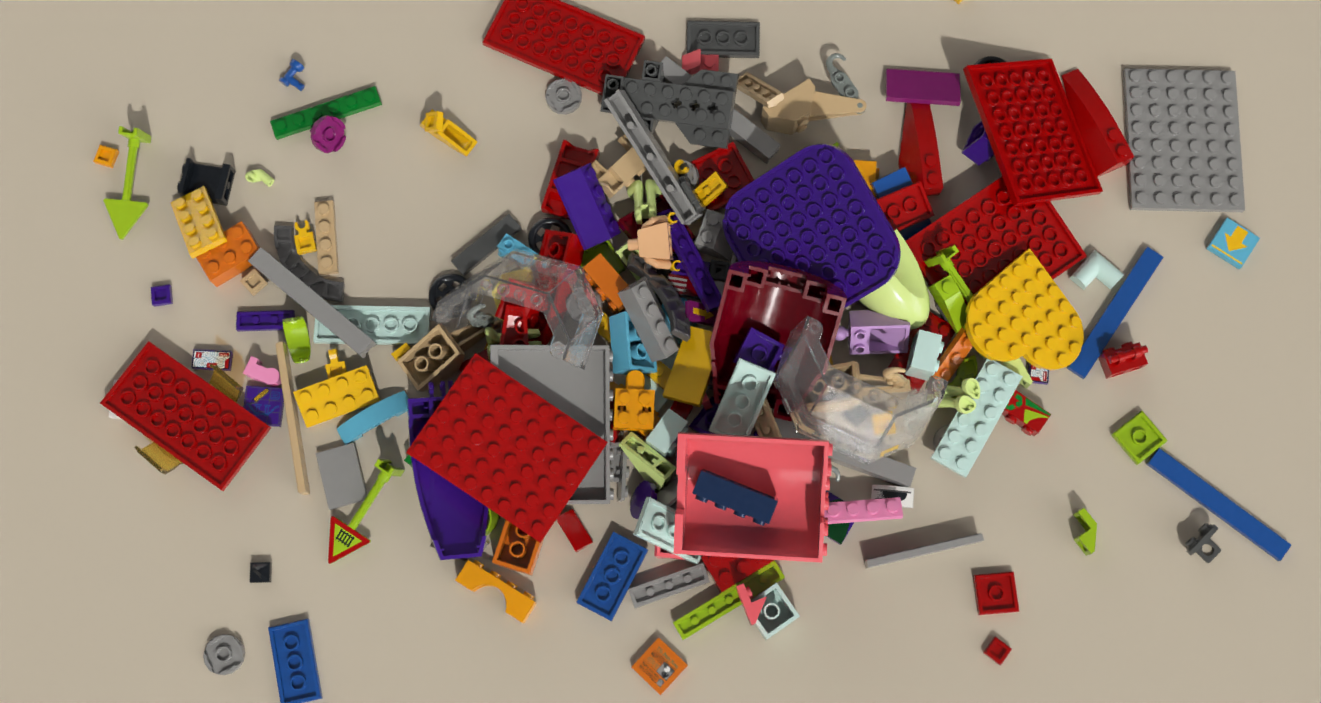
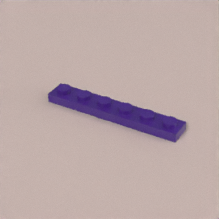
[657,208,722,313]

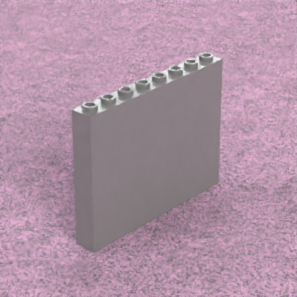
[490,345,614,504]

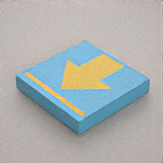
[1206,218,1260,269]

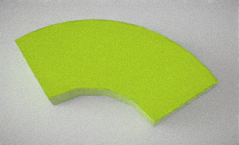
[947,355,978,398]

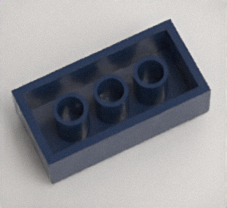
[692,469,778,526]

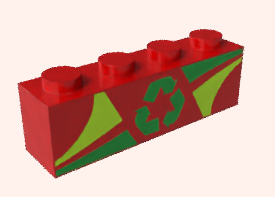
[1002,390,1051,436]

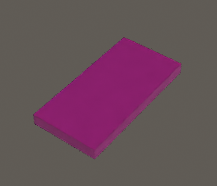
[886,69,961,106]

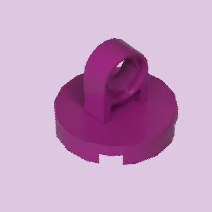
[310,116,346,153]

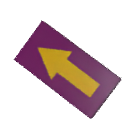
[685,300,718,327]

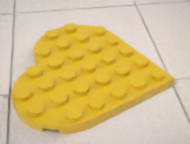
[965,249,1084,371]

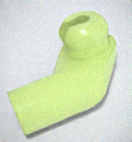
[245,169,275,187]

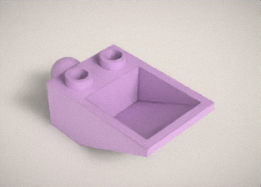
[835,310,910,355]

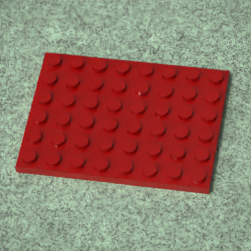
[963,59,1103,206]
[906,177,1087,306]
[406,353,608,543]

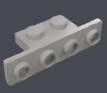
[610,430,631,502]

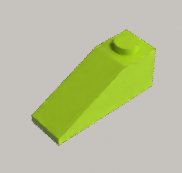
[928,275,967,335]

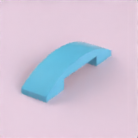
[337,391,409,445]

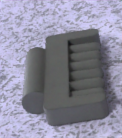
[679,176,706,211]

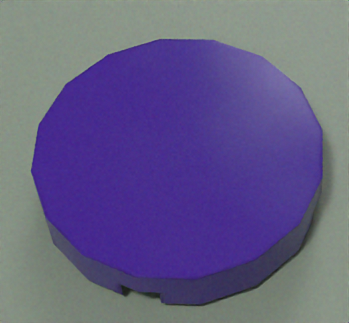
[630,481,657,519]

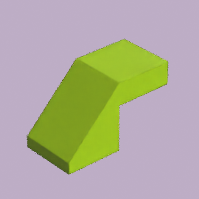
[1073,508,1097,556]

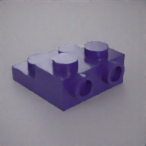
[732,327,785,372]

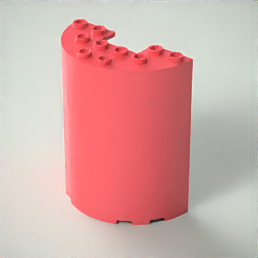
[674,432,833,563]

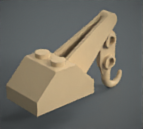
[803,361,911,411]

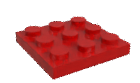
[690,142,754,212]

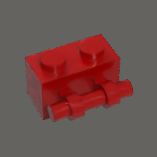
[1098,341,1148,379]

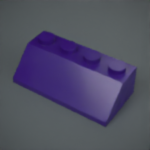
[553,163,621,250]

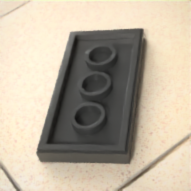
[687,21,760,58]

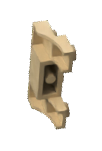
[591,134,647,199]

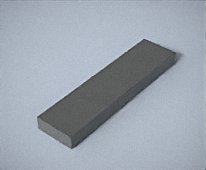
[451,214,521,276]

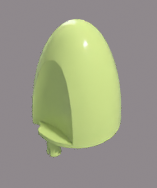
[859,229,930,329]

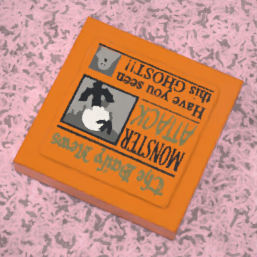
[631,637,688,695]

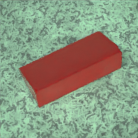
[556,509,593,553]

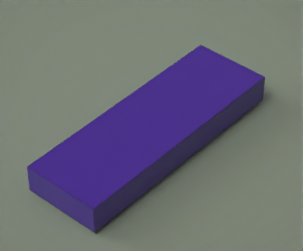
[236,310,295,332]

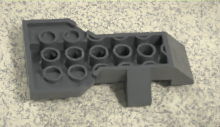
[600,60,739,149]

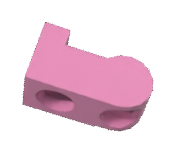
[243,356,281,387]

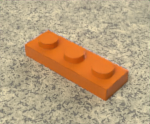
[931,328,973,385]

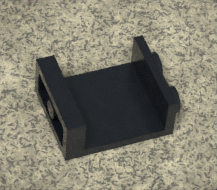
[177,158,236,206]

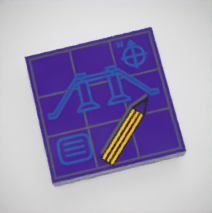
[243,386,284,427]

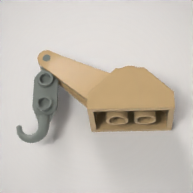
[760,53,867,135]
[397,304,501,392]

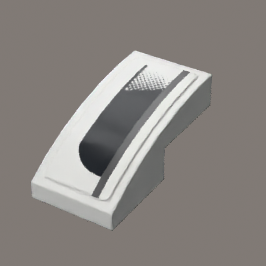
[871,485,914,508]

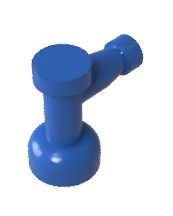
[279,59,305,91]

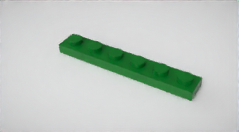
[270,86,382,140]

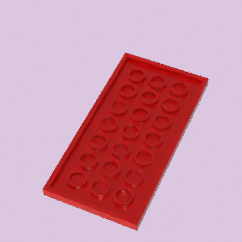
[482,0,645,96]
[100,341,271,491]

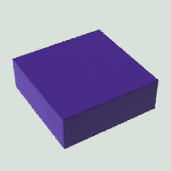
[151,284,173,307]

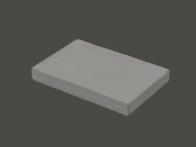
[316,443,367,510]

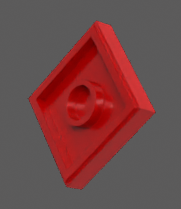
[973,572,1019,615]

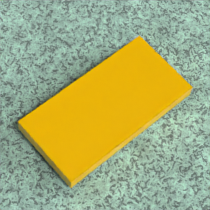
[170,186,227,258]
[662,326,713,407]
[293,365,381,428]

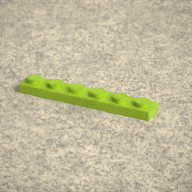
[673,561,785,640]

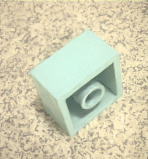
[905,329,944,381]
[646,409,689,459]
[743,583,800,641]

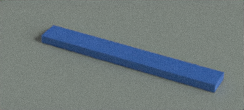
[1067,247,1164,379]
[1147,448,1291,561]

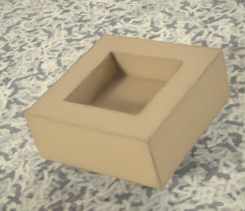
[240,269,268,296]

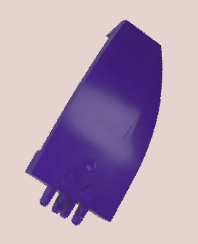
[407,380,488,560]

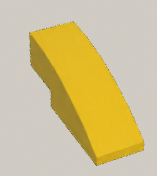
[420,109,478,157]

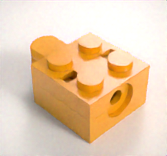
[613,370,655,432]

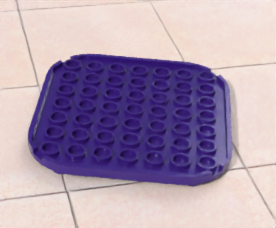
[723,144,901,308]

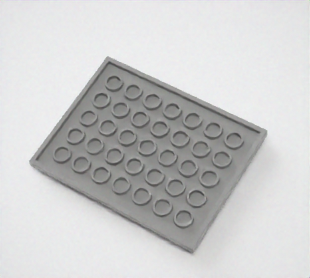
[1123,69,1245,213]

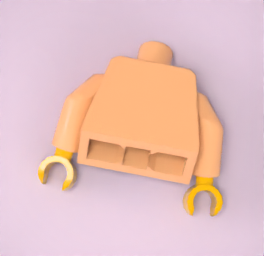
[627,212,681,271]

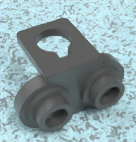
[1185,523,1221,563]

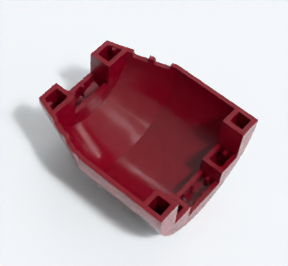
[710,261,847,421]

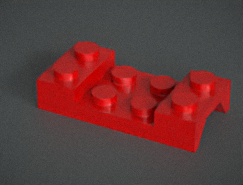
[541,139,600,220]

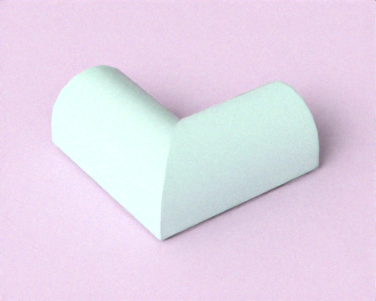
[1069,250,1124,290]

